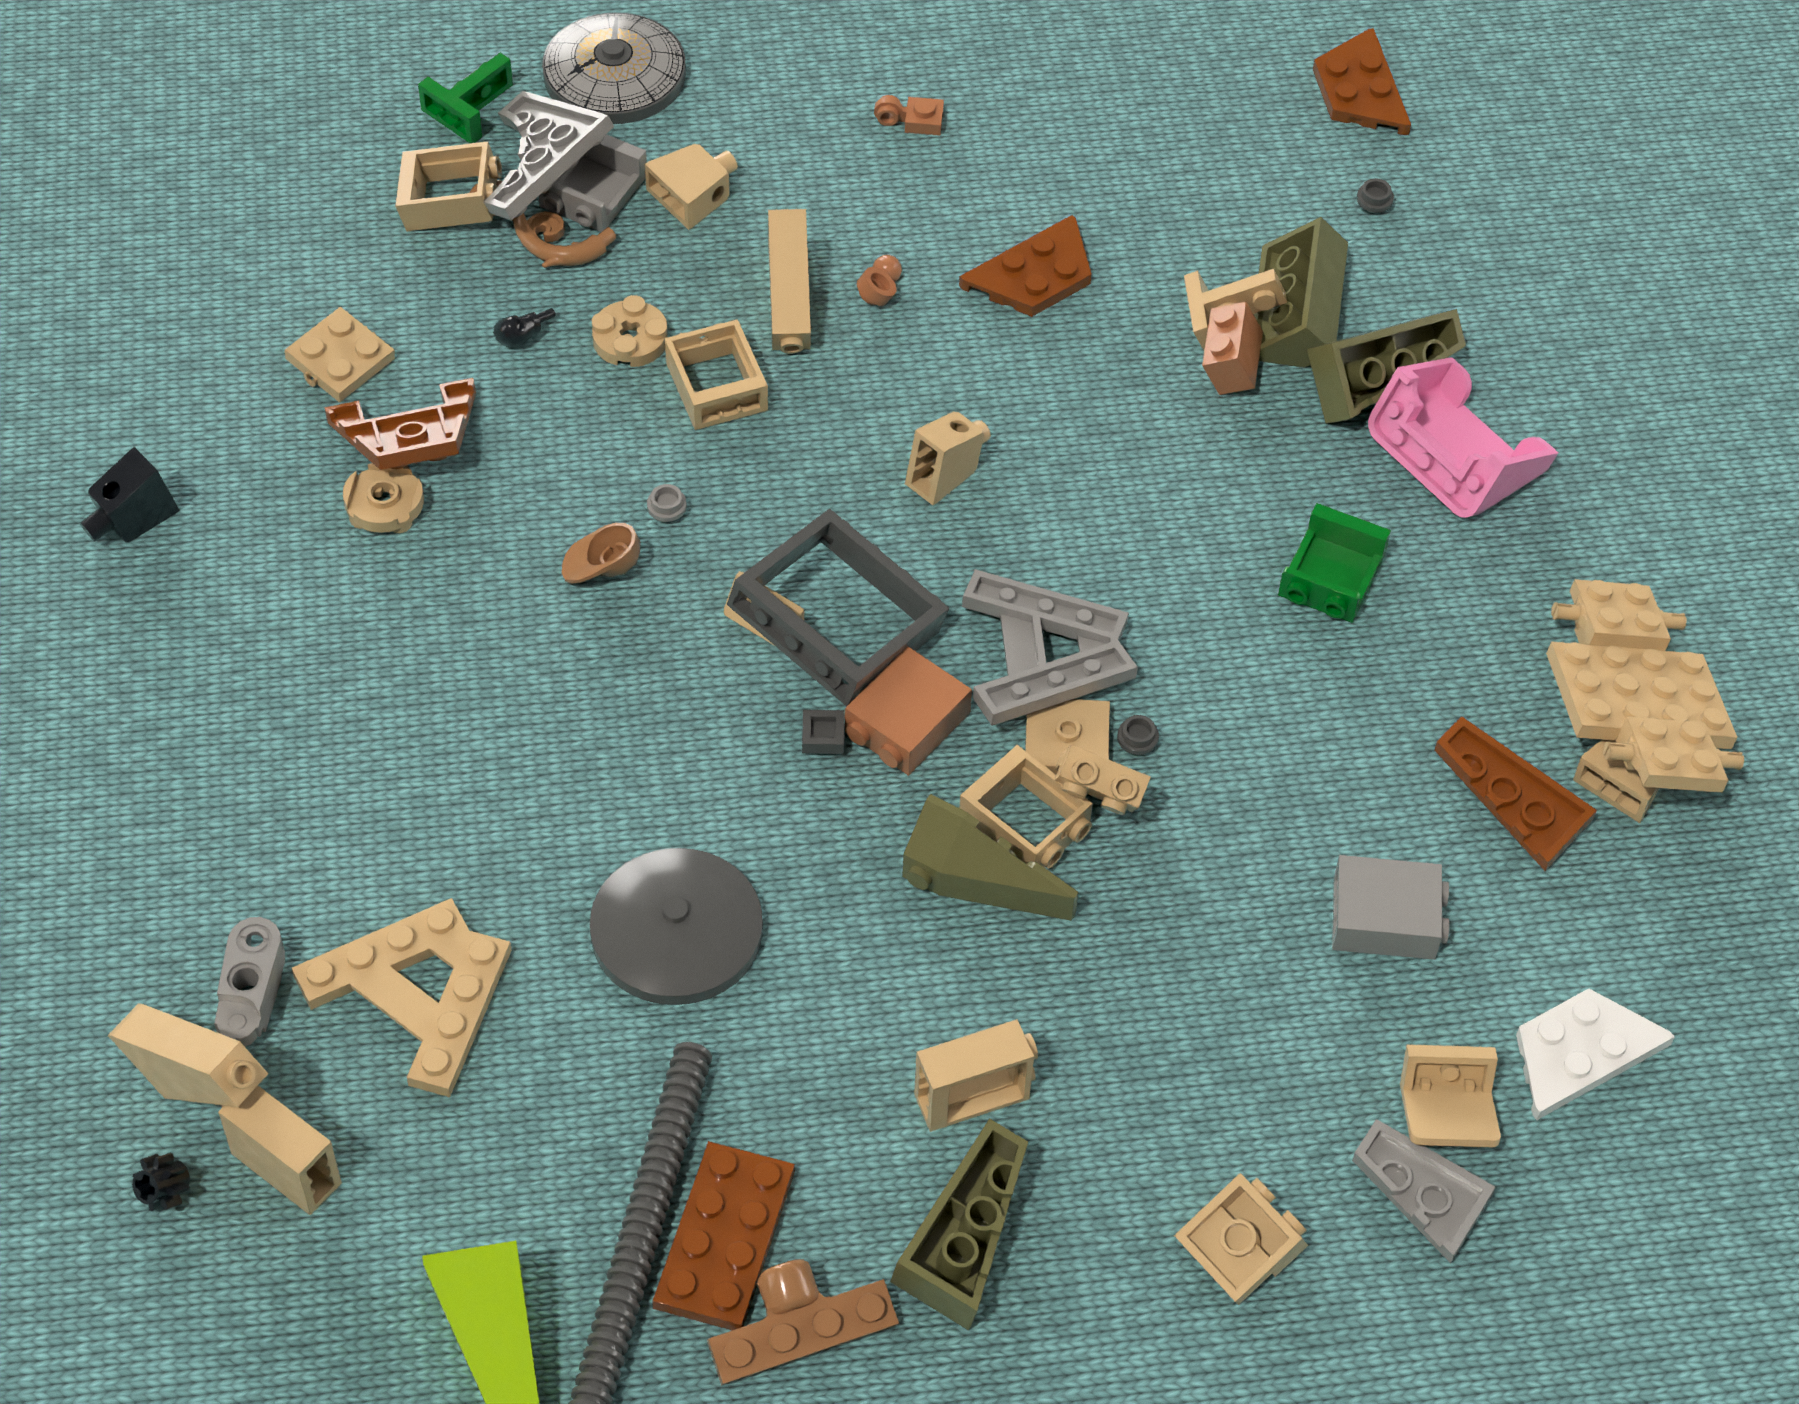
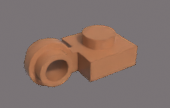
[874,95,944,136]

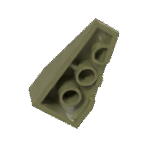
[902,794,1078,921]

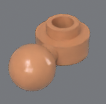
[857,255,902,306]

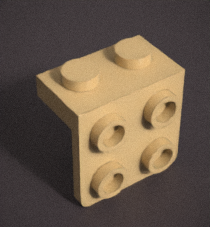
[1400,1044,1501,1147]

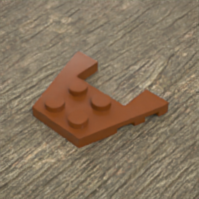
[324,378,476,470]

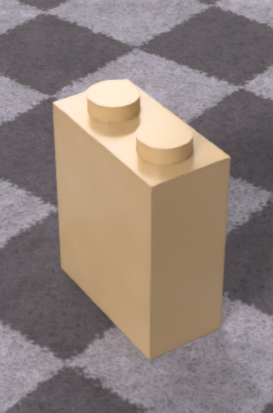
[218,1086,342,1215]

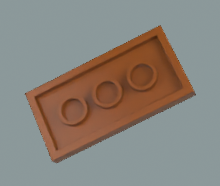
[652,1141,795,1330]

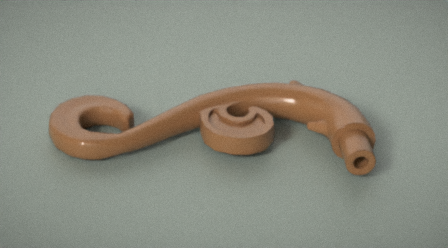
[470,180,617,268]

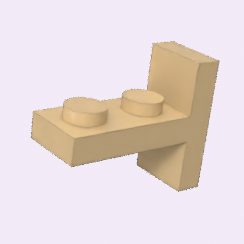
[1184,269,1287,350]

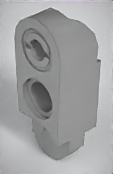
[214,917,285,1047]

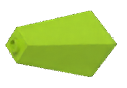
[422,1240,540,1404]

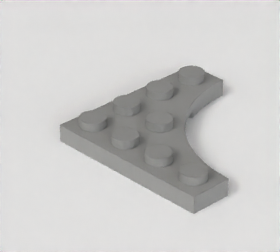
[484,91,614,220]

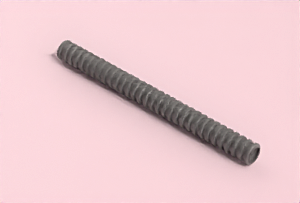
[568,1042,712,1404]

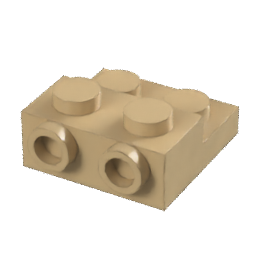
[1054,744,1151,815]
[1174,1173,1308,1305]

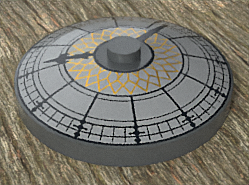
[542,13,686,124]

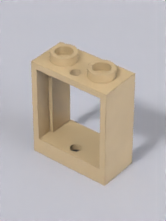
[395,141,502,231]
[665,319,768,430]
[960,745,1093,869]
[914,1019,1038,1132]

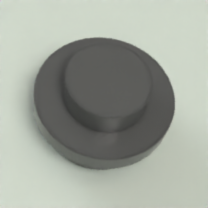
[1357,178,1394,213]
[1117,715,1159,755]

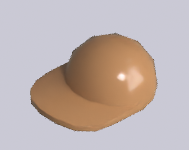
[562,523,641,583]

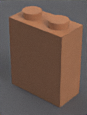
[845,646,972,776]

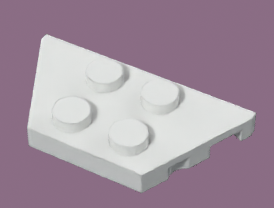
[1516,989,1674,1120]

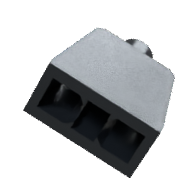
[80,447,180,542]

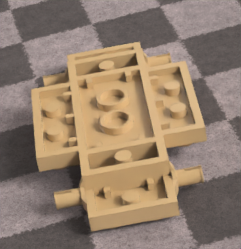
[1546,579,1744,793]

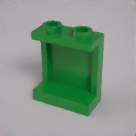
[1278,503,1391,623]

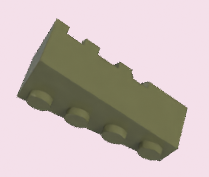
[1307,309,1466,424]
[890,1118,1028,1330]

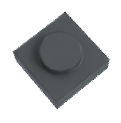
[802,710,844,754]

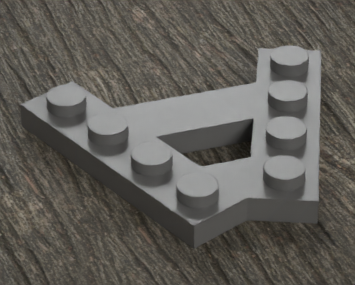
[962,569,1138,726]

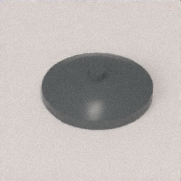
[590,848,763,1005]

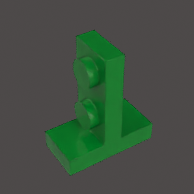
[418,52,513,143]

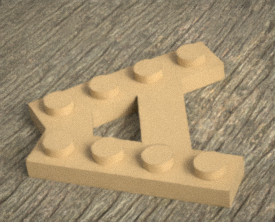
[292,898,512,1097]

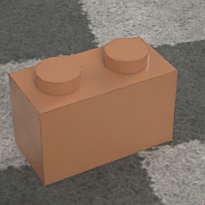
[1202,301,1263,395]

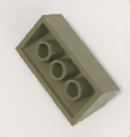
[1254,217,1348,368]

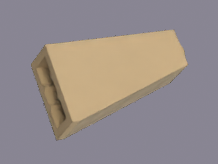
[768,209,811,354]
[108,1003,268,1107]

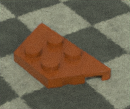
[1313,28,1411,135]
[959,215,1092,317]

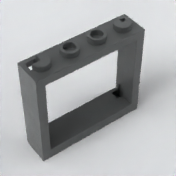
[727,508,949,707]

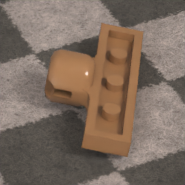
[707,1259,899,1386]

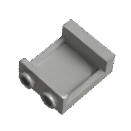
[539,134,647,232]

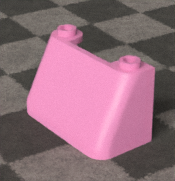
[1368,357,1558,518]

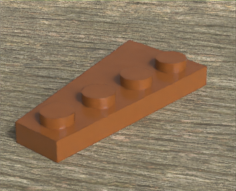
[1434,716,1597,871]

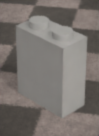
[1332,855,1449,960]

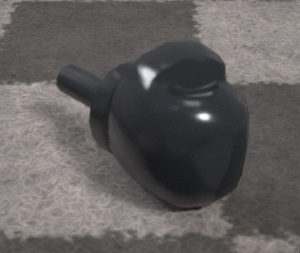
[493,308,556,347]

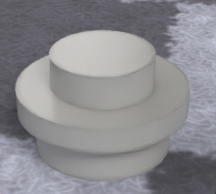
[647,484,687,522]

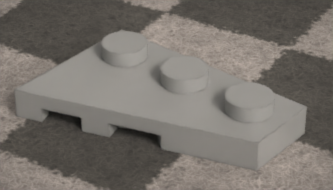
[1352,1119,1496,1264]

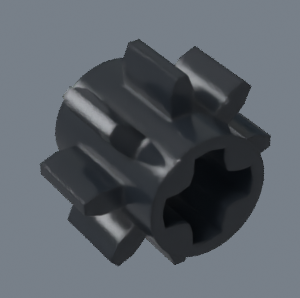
[132,1152,190,1211]

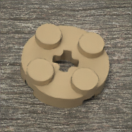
[592,295,668,367]
[343,463,424,533]

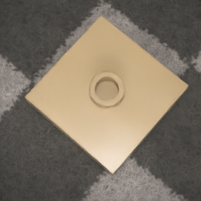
[1025,699,1110,774]

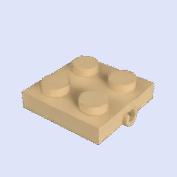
[285,307,395,403]

